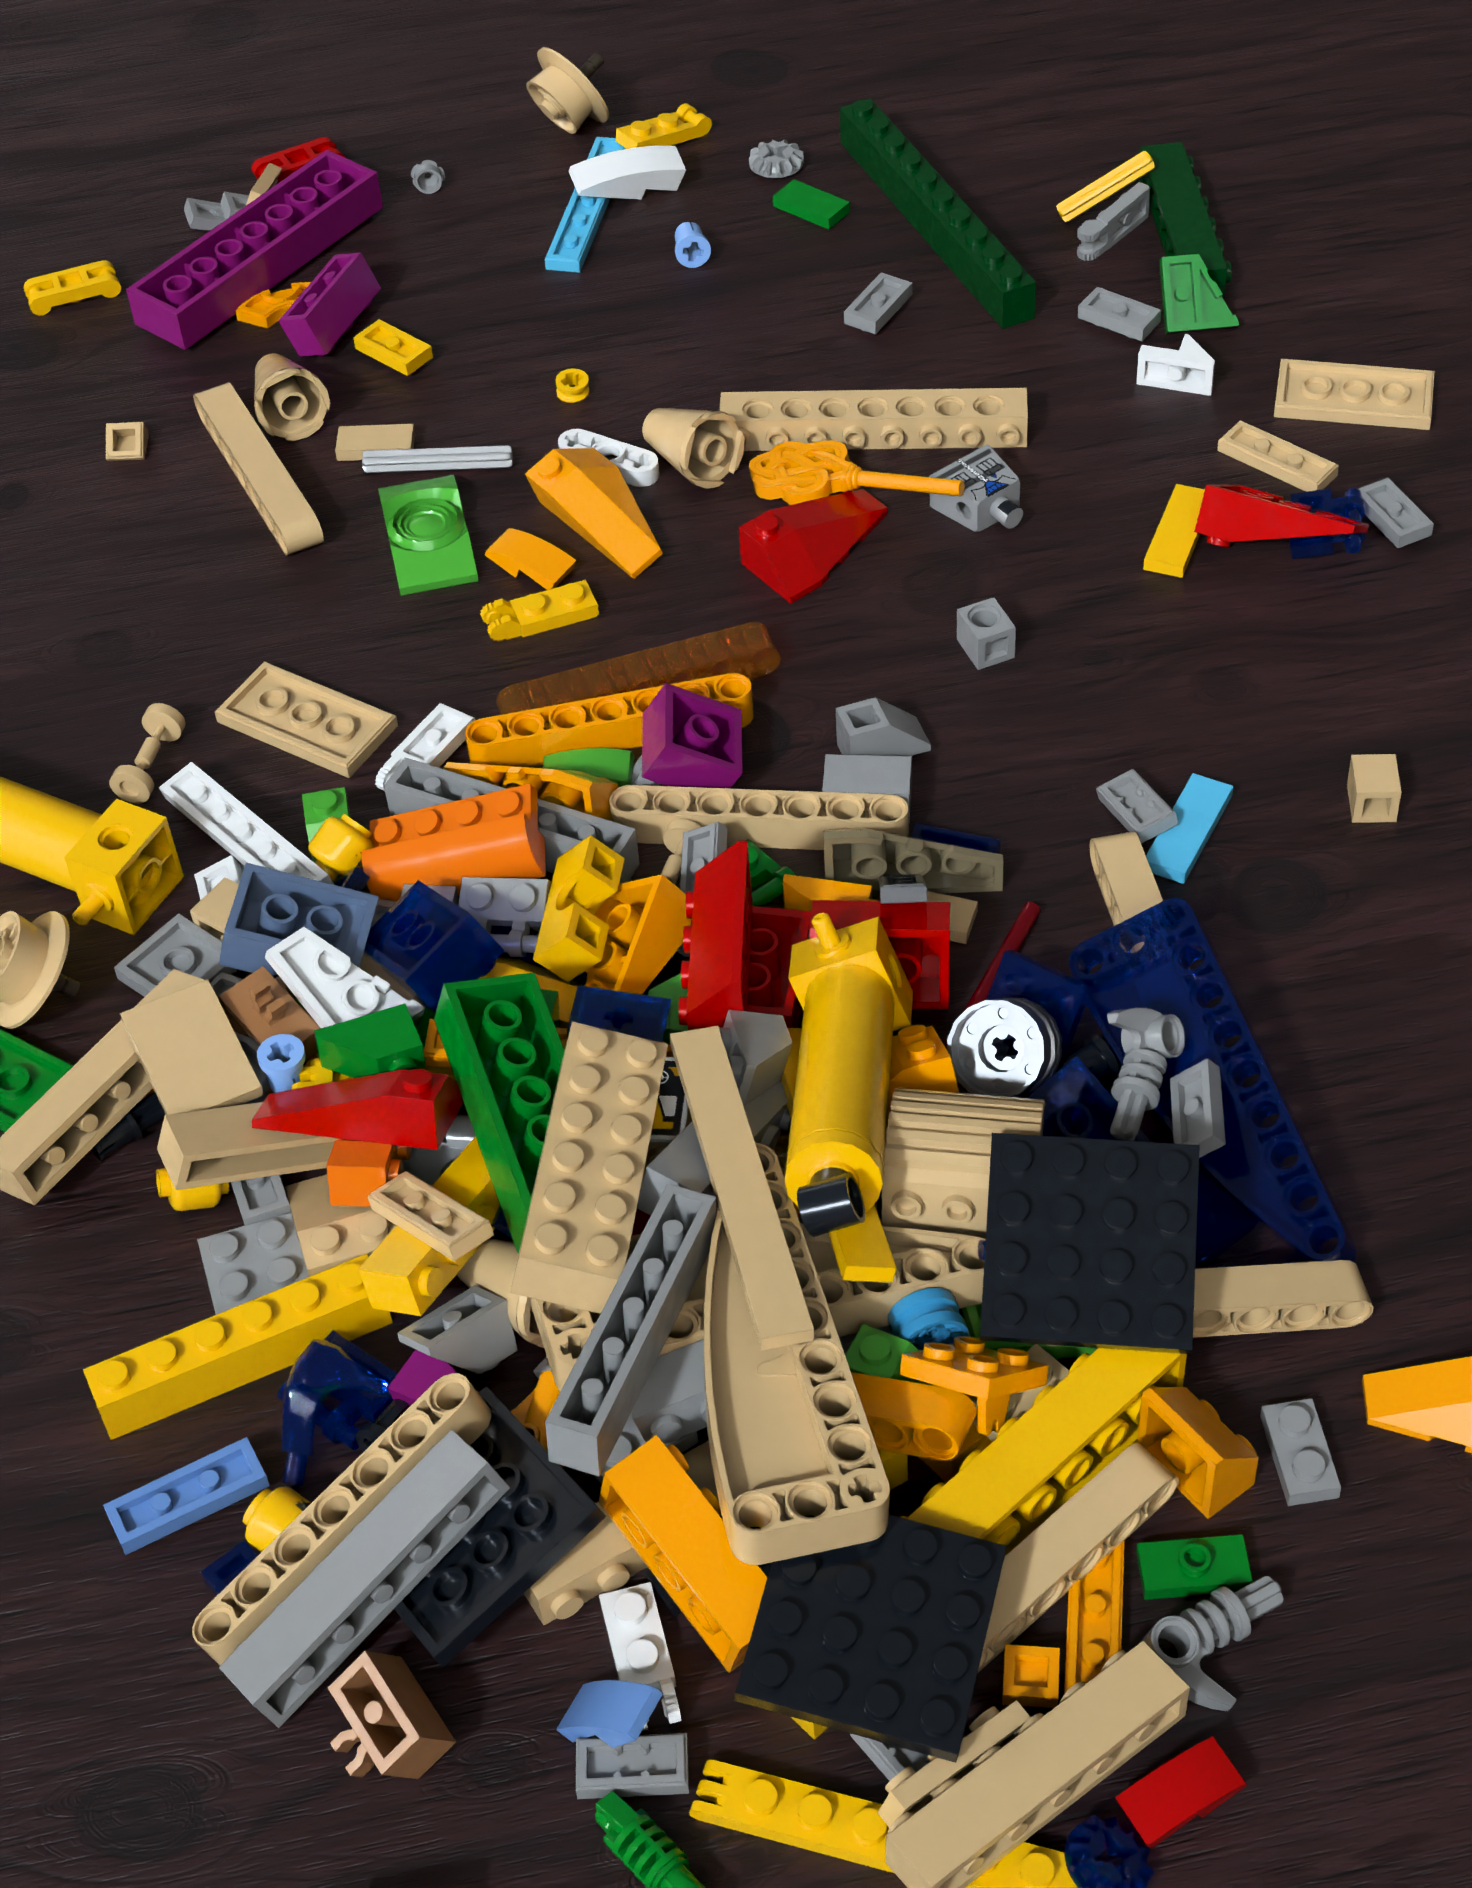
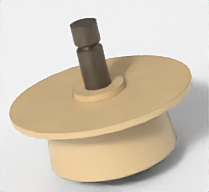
[526,47,609,134]
[0,911,80,1029]

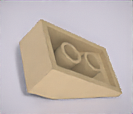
[285,1174,396,1277]

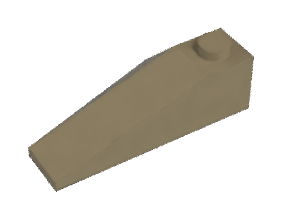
[823,828,1003,897]

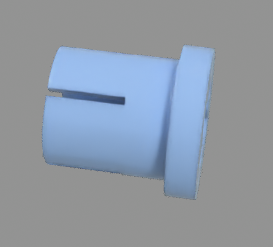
[674,222,711,268]
[257,1034,306,1093]

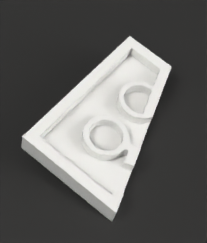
[265,927,425,1028]

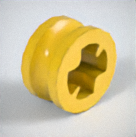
[555,368,590,403]

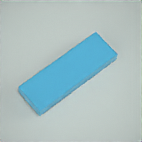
[1146,773,1233,884]

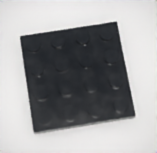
[980,1133,1200,1354]
[394,1386,606,1667]
[734,1514,1007,1763]

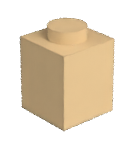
[1347,754,1402,823]

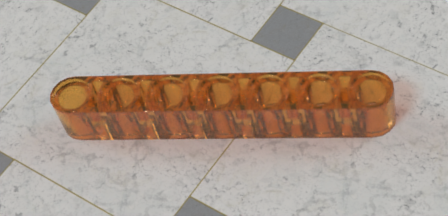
[496,622,781,715]

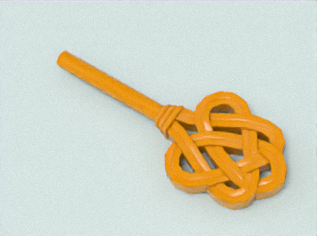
[749,440,965,505]

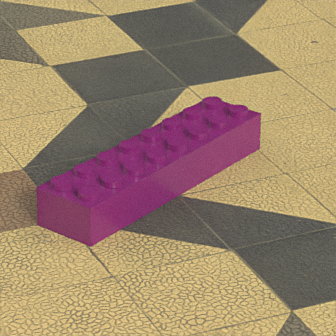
[126,150,383,350]

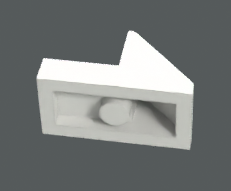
[1136,334,1215,396]

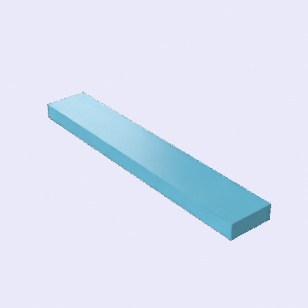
[545,137,626,273]

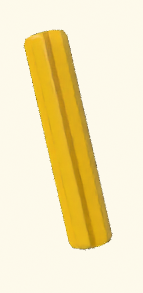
[1056,151,1155,223]

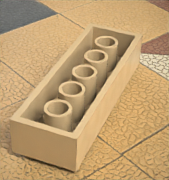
[510,1021,668,1314]

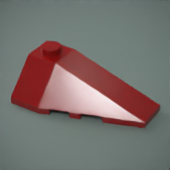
[1194,484,1369,547]
[739,488,888,604]
[252,1069,464,1150]

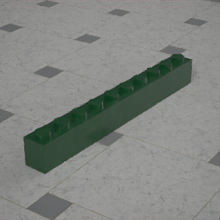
[840,98,1036,329]

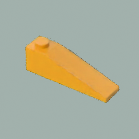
[525,448,663,579]
[443,762,618,821]
[575,874,692,1031]
[1362,1356,1472,1453]

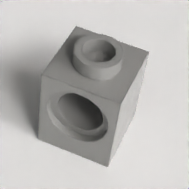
[957,597,1016,670]

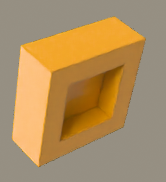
[1002,1644,1060,1708]

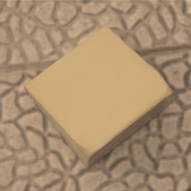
[106,422,149,461]

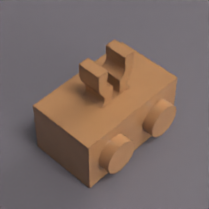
[218,966,321,1063]
[328,1651,456,1779]

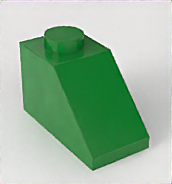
[314,1003,426,1078]

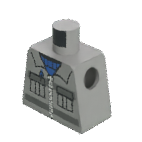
[929,444,1023,532]

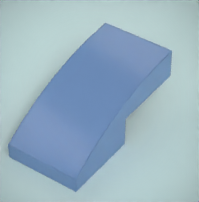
[556,1680,663,1748]

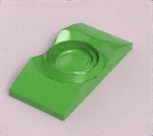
[378,475,479,596]

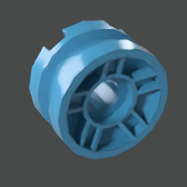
[888,1288,968,1350]

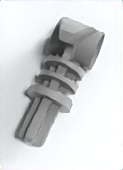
[1107,1008,1185,1141]
[1139,1576,1284,1711]

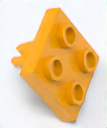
[900,1336,1049,1436]

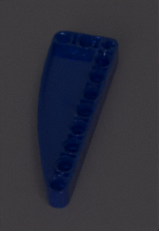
[1069,898,1357,1262]

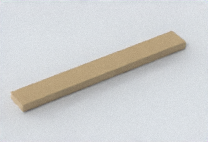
[670,1026,814,1351]

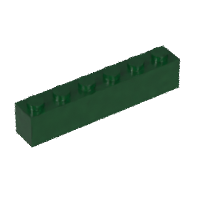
[1139,142,1232,298]

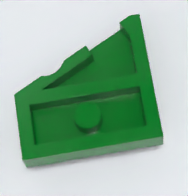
[1159,254,1239,334]

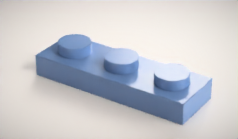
[103,1437,270,1555]

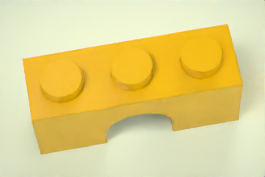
[533,835,625,982]

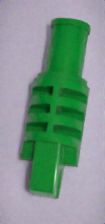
[595,1791,706,1888]

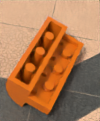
[361,783,546,902]

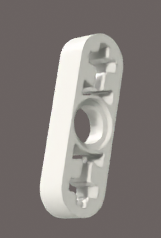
[558,429,660,487]

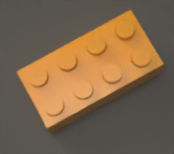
[598,1435,768,1673]

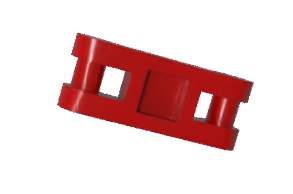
[251,137,345,184]

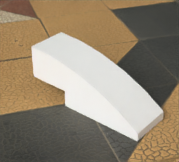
[568,146,686,200]

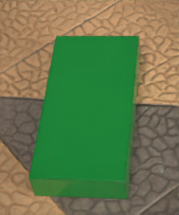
[773,179,850,230]

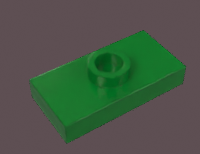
[1136,1534,1253,1600]

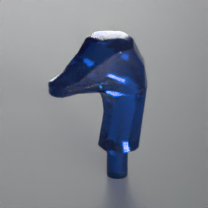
[282,1339,388,1486]

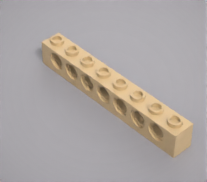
[720,388,1028,451]

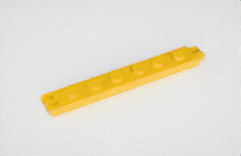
[689,1760,1108,1888]

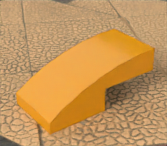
[485,528,577,590]

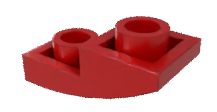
[1115,1736,1248,1849]

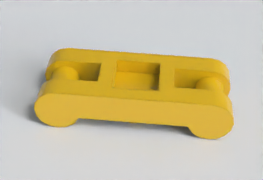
[24,260,121,316]

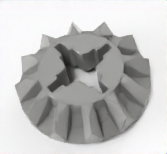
[749,139,804,178]

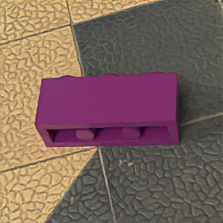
[278,252,381,357]

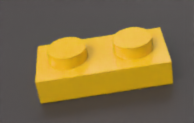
[353,319,433,376]

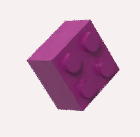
[642,683,742,788]

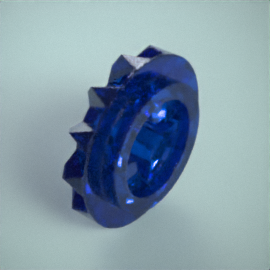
[1065,1814,1154,1888]

